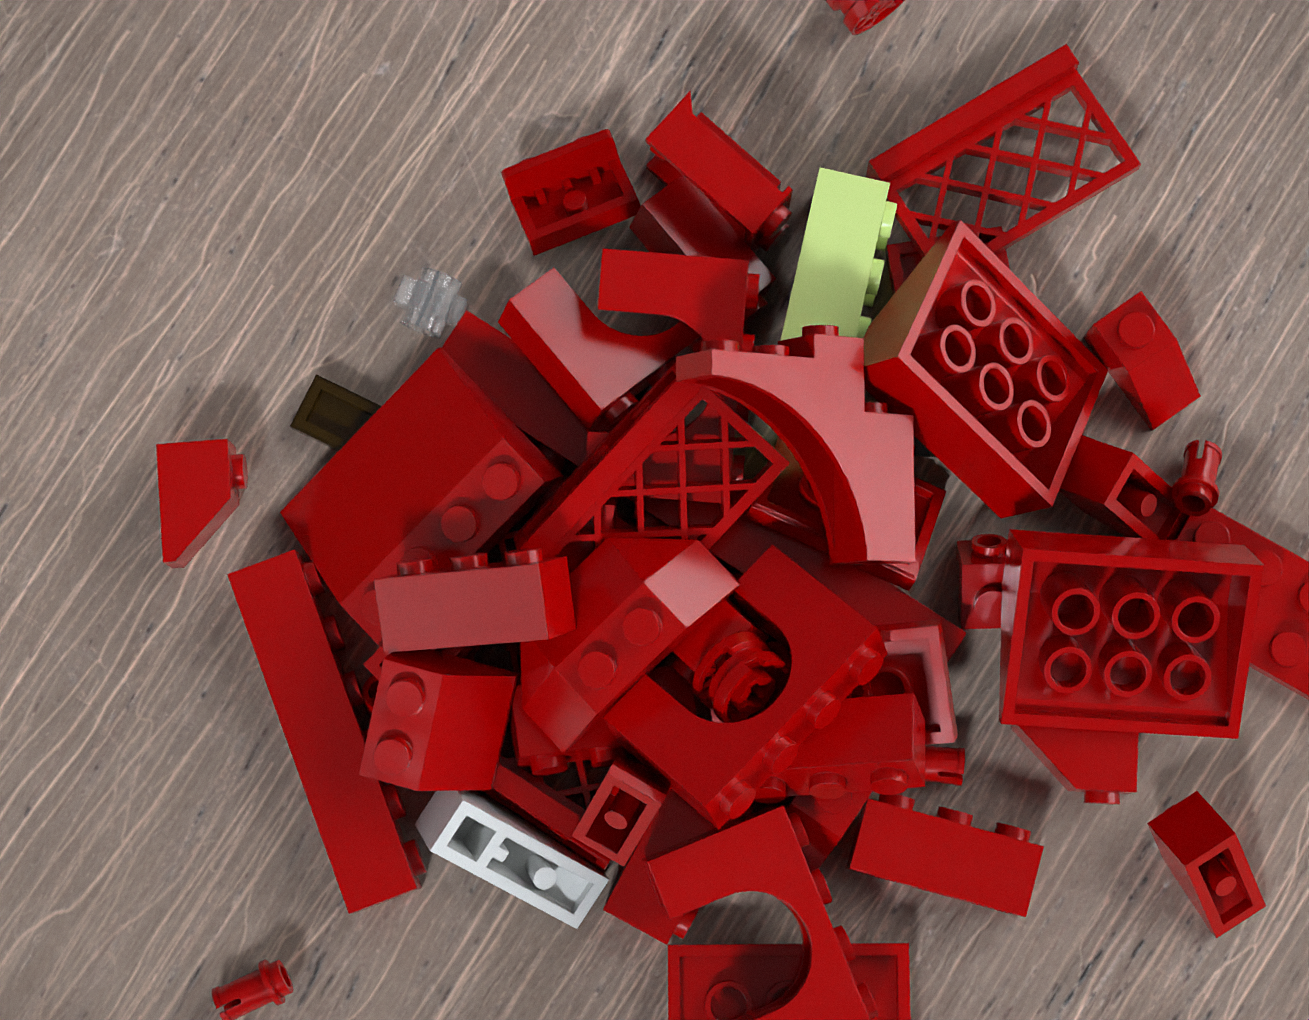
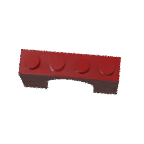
[498,175,776,430]
[586,248,760,503]
[603,544,888,830]
[641,804,879,1020]

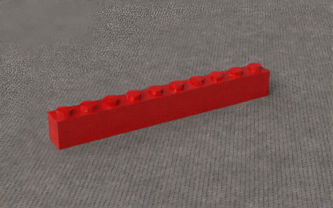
[442,310,967,663]

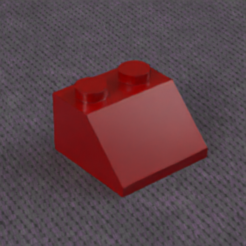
[359,649,519,791]

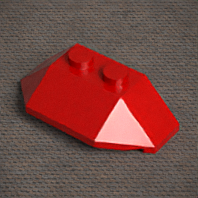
[520,538,741,753]

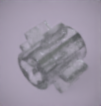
[393,267,469,339]

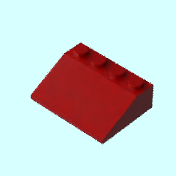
[863,220,1108,519]
[280,347,564,647]
[999,529,1264,739]

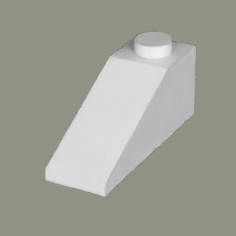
[415,790,609,929]

